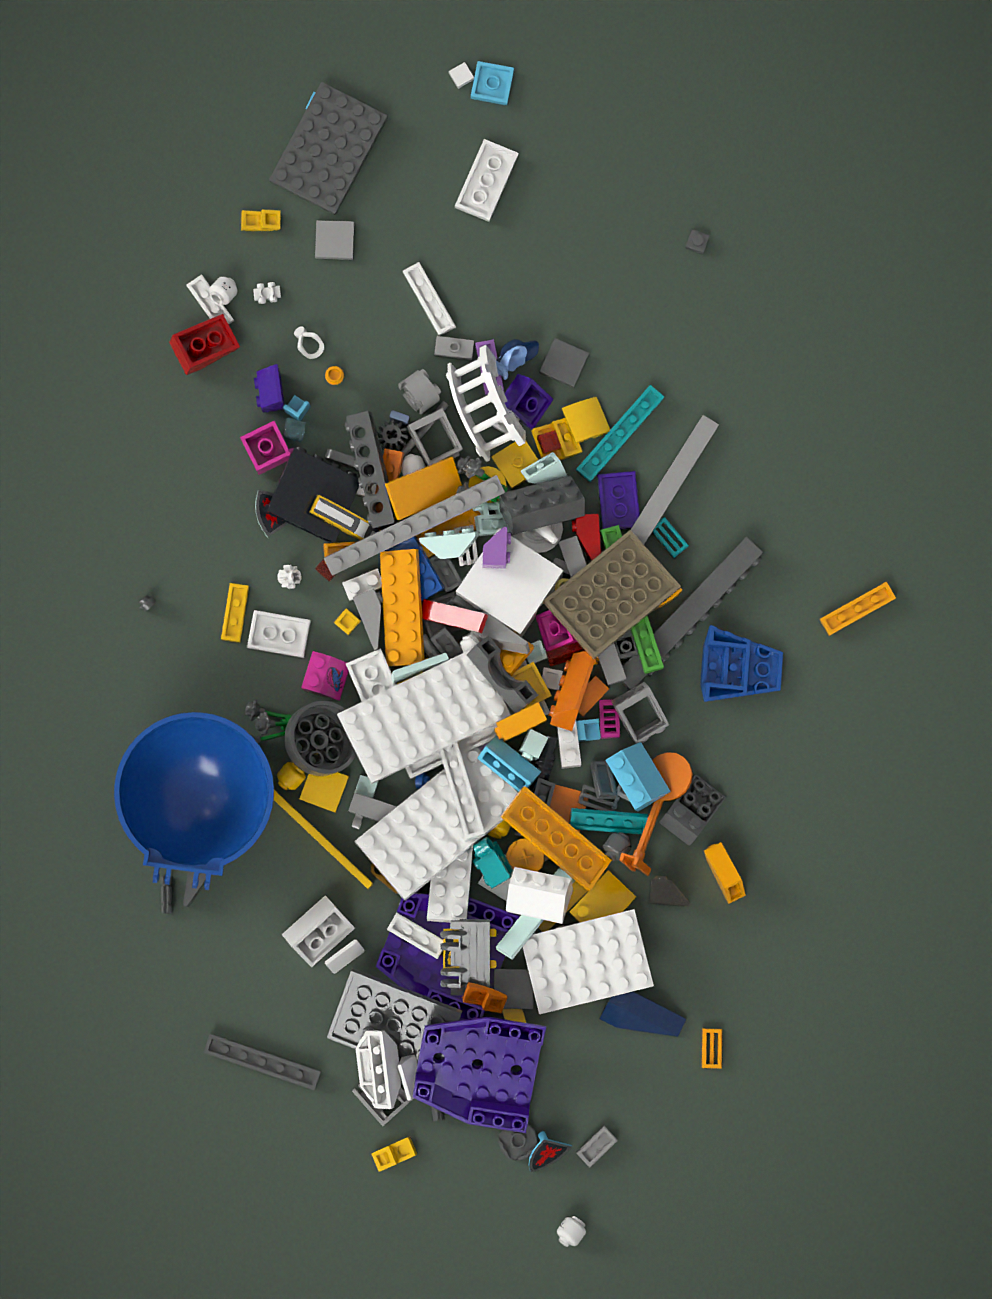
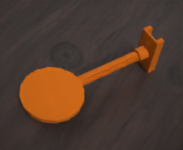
[619,752,693,876]

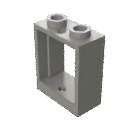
[407,409,463,467]
[611,682,669,744]

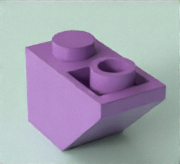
[483,527,511,569]

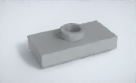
[434,336,474,360]
[576,1126,618,1168]

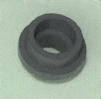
[138,595,156,612]

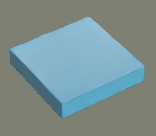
[471,61,514,105]

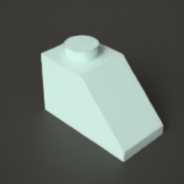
[521,452,567,484]

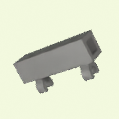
[348,793,396,829]

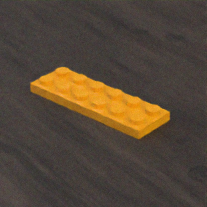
[380,549,425,666]
[501,786,612,891]

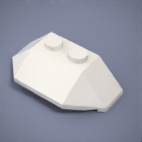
[356,1030,402,1109]

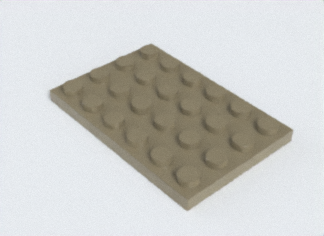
[543,530,681,659]

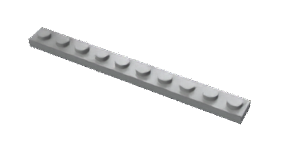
[324,475,505,575]

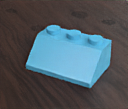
[606,742,671,812]

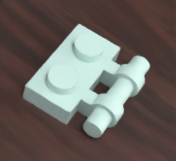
[472,500,512,536]

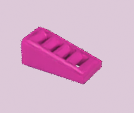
[599,700,620,739]

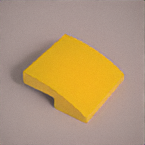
[562,397,610,444]
[531,418,582,461]

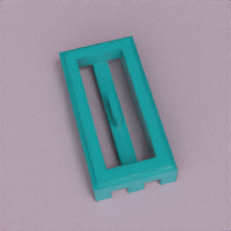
[652,517,689,558]

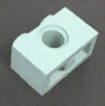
[518,729,548,762]

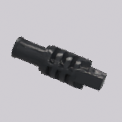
[535,735,558,782]

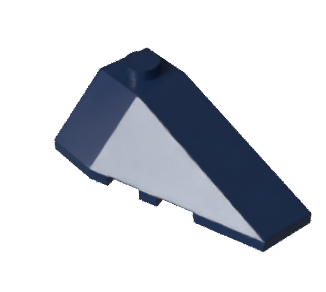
[599,991,686,1037]

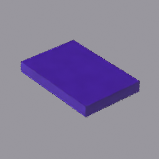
[597,471,640,530]

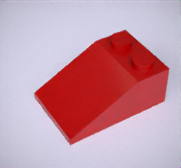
[169,314,240,375]

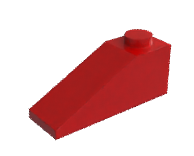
[572,514,601,562]

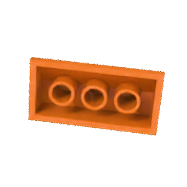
[548,651,596,731]

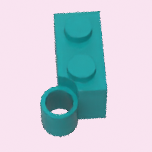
[473,837,514,889]

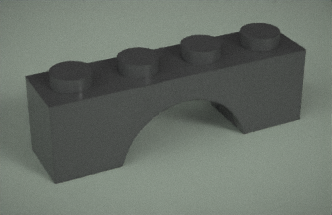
[466,636,538,713]

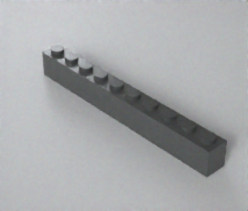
[621,537,763,690]

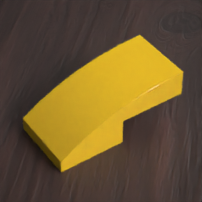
[241,209,280,231]
[371,1136,417,1172]

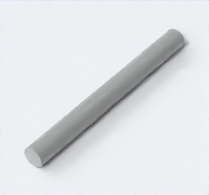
[400,401,449,459]

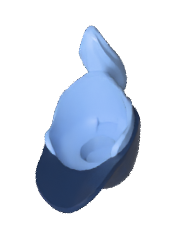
[496,339,539,380]

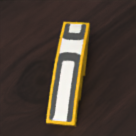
[309,495,381,540]

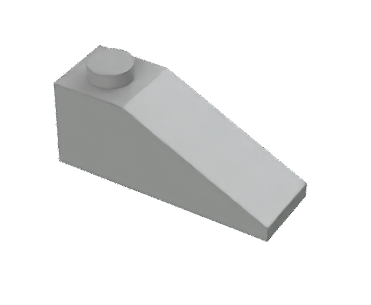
[353,589,383,651]
[471,611,530,654]

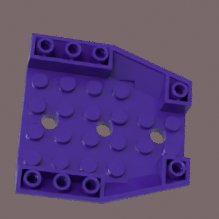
[376,894,520,1020]
[413,1017,546,1133]

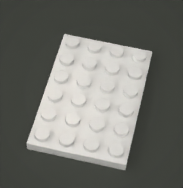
[523,909,654,1014]

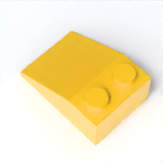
[569,870,636,923]

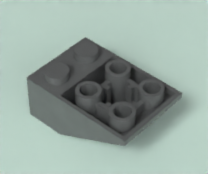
[659,774,726,846]

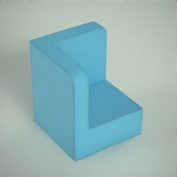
[283,395,311,422]
[576,719,600,742]

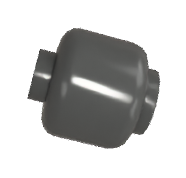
[603,832,632,862]

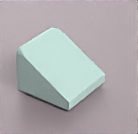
[355,775,379,798]

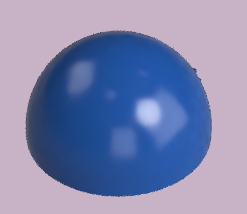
[114,712,274,890]

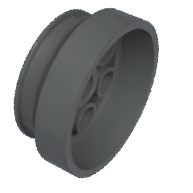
[285,701,356,776]

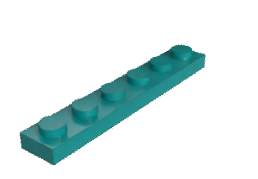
[576,385,664,483]

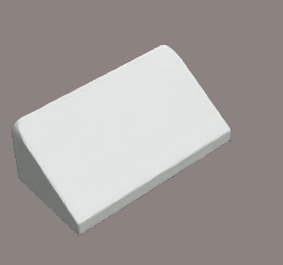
[325,939,365,974]
[398,1055,418,1101]

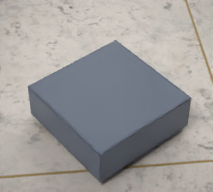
[390,411,410,426]

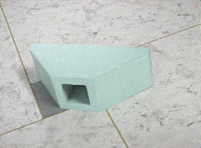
[419,528,480,559]

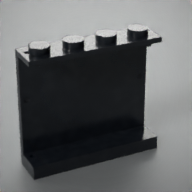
[263,447,360,543]

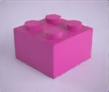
[240,421,291,475]

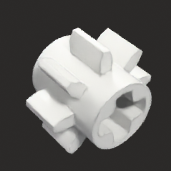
[278,565,301,589]

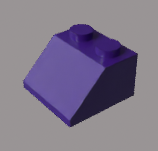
[254,364,285,412]
[505,374,553,430]

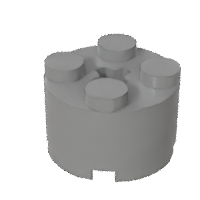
[398,369,441,414]

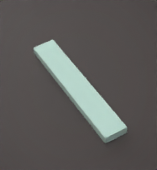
[496,867,575,959]

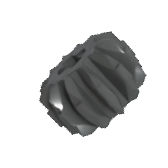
[377,420,408,451]

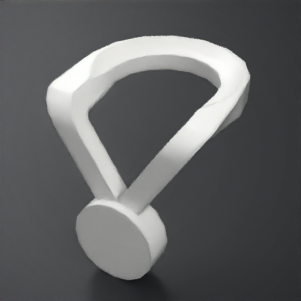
[294,326,324,359]

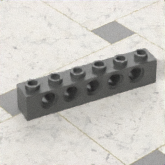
[345,411,398,529]

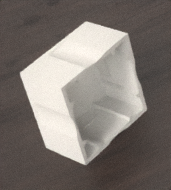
[456,528,563,638]

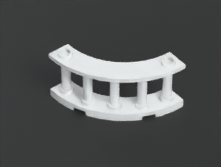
[446,345,526,462]

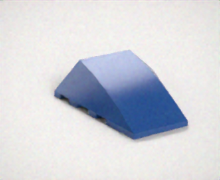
[700,625,783,702]

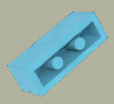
[477,736,541,792]

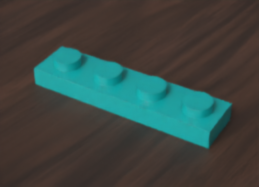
[569,808,648,834]

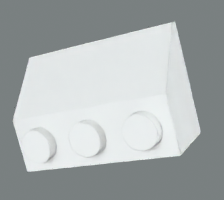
[506,867,573,924]
[282,895,355,967]

